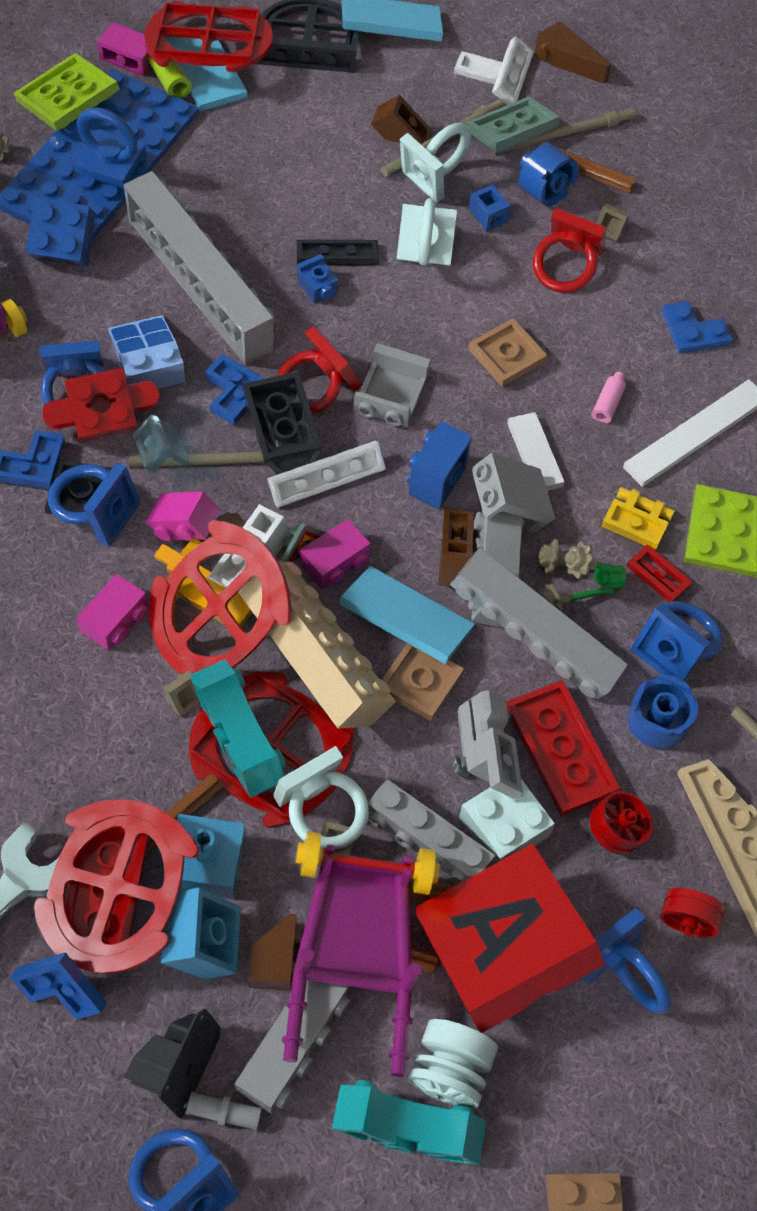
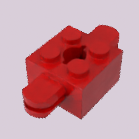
[42,368,159,443]

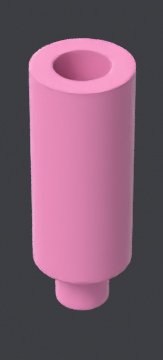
[591,372,626,424]

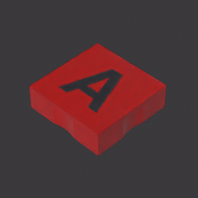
[413,843,605,1033]

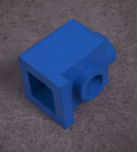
[469,184,511,232]
[298,254,338,303]

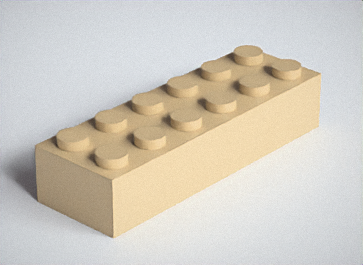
[238,561,396,728]

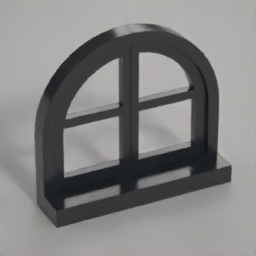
[255,0,359,73]

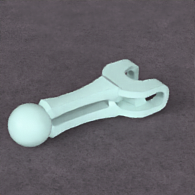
[0,822,59,919]

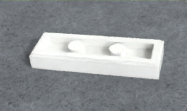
[492,36,534,105]
[507,412,564,491]

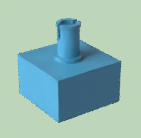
[177,814,246,900]
[161,888,241,979]

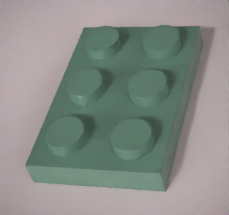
[466,96,560,152]

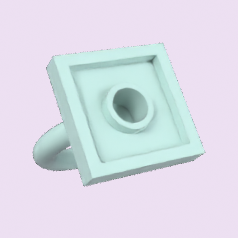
[400,123,471,203]
[397,198,457,266]
[273,746,369,850]

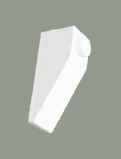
[208,504,291,588]

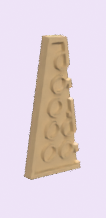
[677,759,757,938]

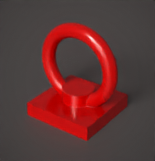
[532,208,606,293]
[277,326,363,415]

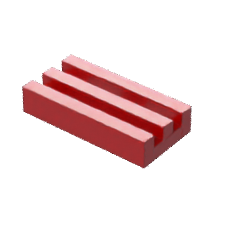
[626,544,693,602]

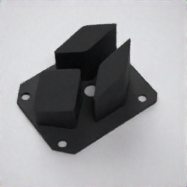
[124,1009,221,1119]

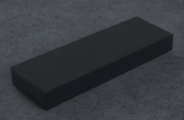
[297,240,379,266]

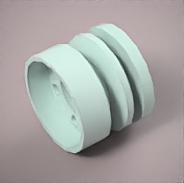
[408,1019,498,1108]

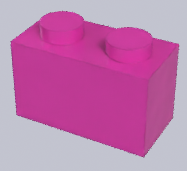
[97,22,151,77]
[145,491,221,541]
[300,519,371,589]
[76,573,148,651]

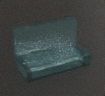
[133,414,190,473]

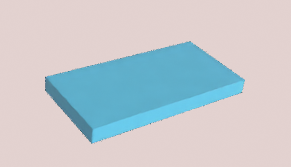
[341,0,443,41]
[166,25,247,112]
[339,566,475,664]

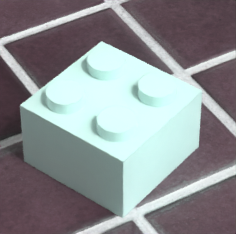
[459,779,555,865]

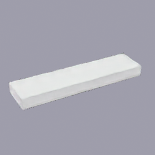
[267,441,386,508]

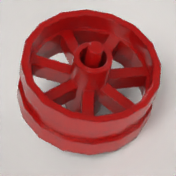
[590,791,653,855]
[659,888,726,938]

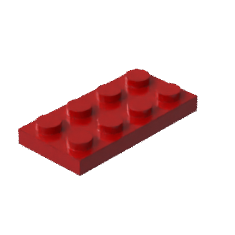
[506,680,621,816]
[66,828,150,945]

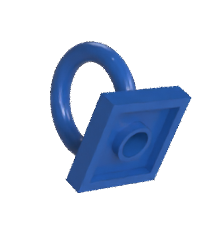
[74,108,146,189]
[40,340,105,405]
[48,462,141,547]
[630,601,723,682]
[582,908,672,1014]
[129,1129,240,1211]

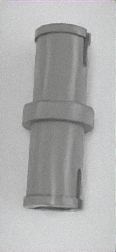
[186,1091,262,1131]

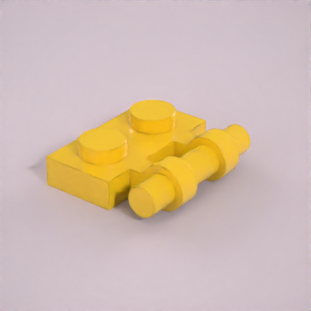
[601,487,675,551]

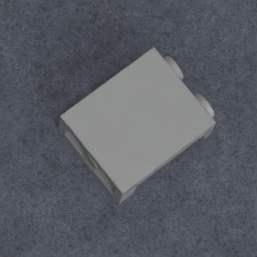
[353,343,431,427]
[472,453,555,532]

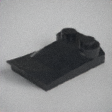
[242,372,322,475]

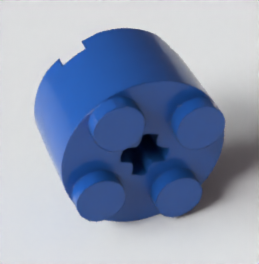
[518,142,579,207]
[628,675,698,749]

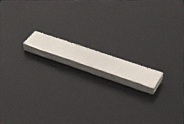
[623,380,757,487]

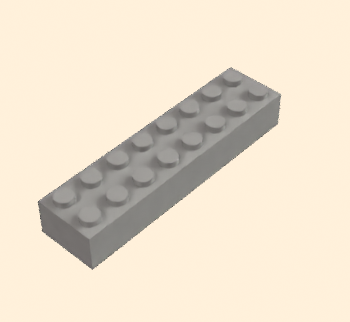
[124,171,275,366]

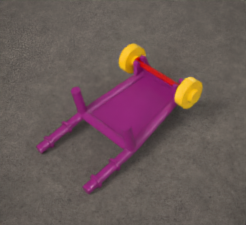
[282,831,440,1077]

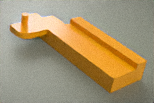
[154,540,253,628]

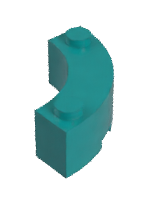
[190,659,286,798]
[332,1080,486,1165]

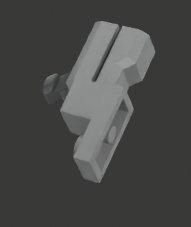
[451,690,523,799]

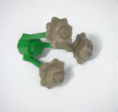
[538,539,626,611]

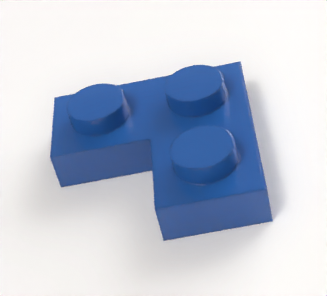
[662,301,733,354]
[205,354,264,426]
[0,430,65,489]
[10,952,107,1020]

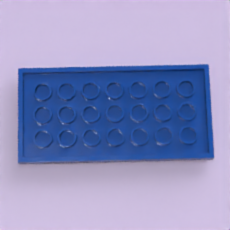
[0,68,199,241]

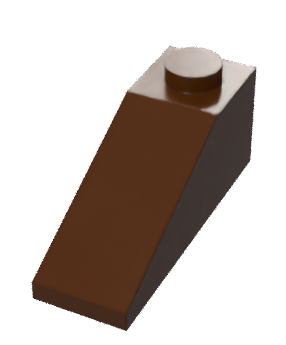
[535,21,611,84]
[438,508,474,589]

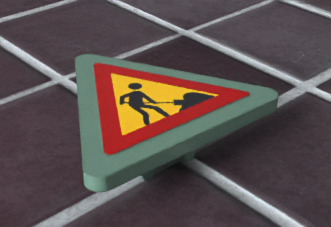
[280,522,327,563]

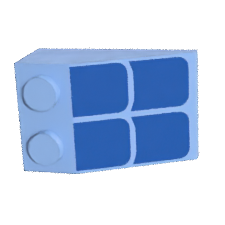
[108,315,185,389]

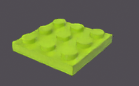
[13,53,120,131]
[684,484,757,578]

